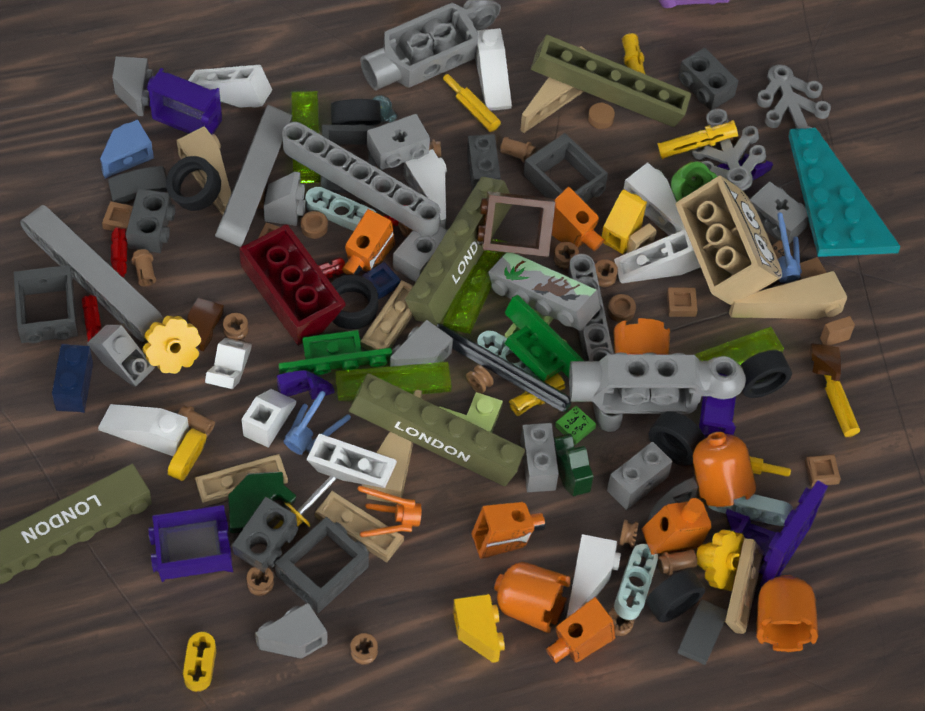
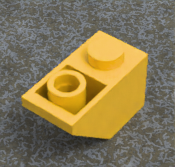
[602,189,647,255]
[453,594,505,663]

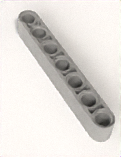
[215,104,292,247]
[282,122,440,236]
[20,205,164,342]
[568,254,623,432]

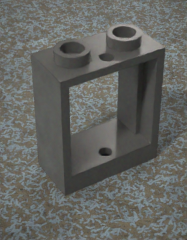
[321,124,376,193]
[523,133,608,203]
[13,265,78,343]
[275,516,369,614]

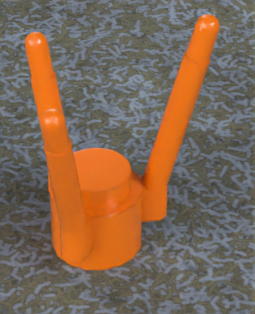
[358,486,422,537]

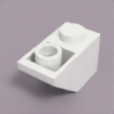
[242,389,296,448]

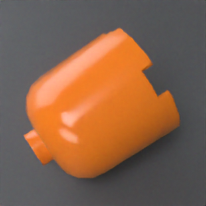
[614,318,670,355]
[693,432,756,507]
[494,562,571,633]
[756,575,818,652]

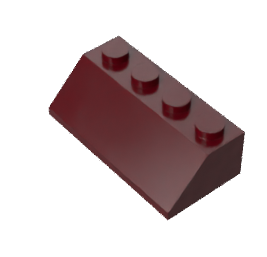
[239,224,346,346]

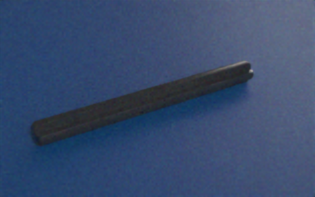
[436,323,572,412]

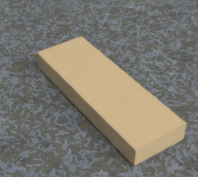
[360,280,413,351]
[195,454,288,507]
[315,491,404,562]
[725,538,764,634]

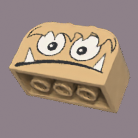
[675,175,782,305]

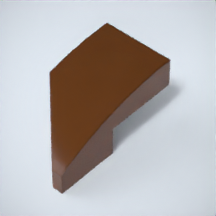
[187,298,224,352]
[809,343,841,381]

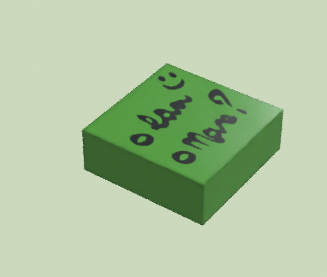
[555,406,596,445]

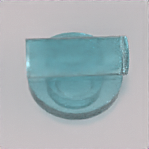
[373,95,397,122]

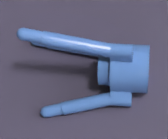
[777,212,802,283]
[283,391,351,455]

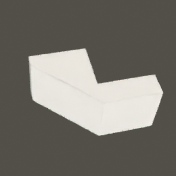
[205,338,252,389]

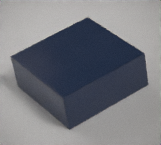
[362,262,401,300]

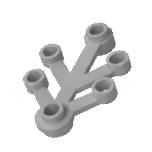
[757,65,831,129]
[692,109,766,191]

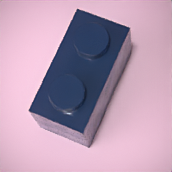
[52,344,93,413]

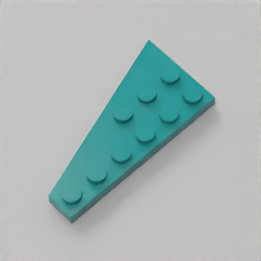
[789,128,900,257]

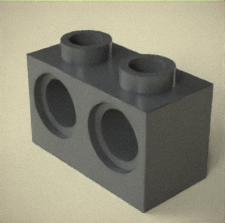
[678,48,738,110]
[467,134,501,191]
[126,189,175,253]
[232,497,298,573]

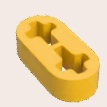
[168,428,207,481]
[183,632,216,692]

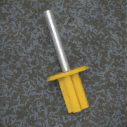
[273,475,336,529]

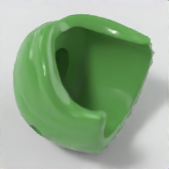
[671,162,718,202]

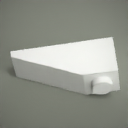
[475,29,512,111]
[188,65,272,108]
[404,149,447,228]
[624,163,685,236]
[614,229,700,283]
[98,404,189,456]
[307,434,397,488]
[566,534,621,618]

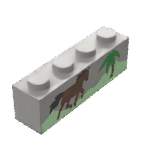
[488,252,601,331]

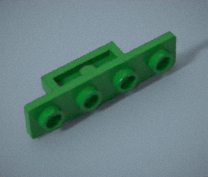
[504,295,584,382]
[278,330,392,375]

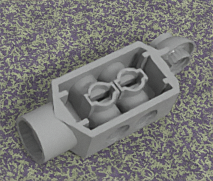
[360,0,501,90]
[569,352,746,414]

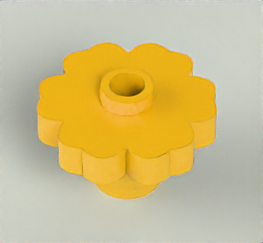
[142,316,201,374]
[696,529,745,591]

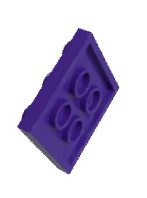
[759,480,828,587]

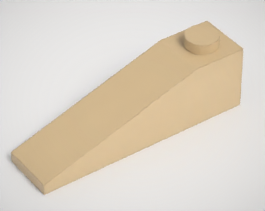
[520,46,587,133]
[177,126,231,215]
[729,271,847,319]
[362,390,422,504]

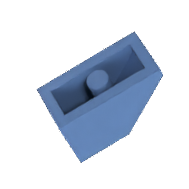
[100,120,154,179]

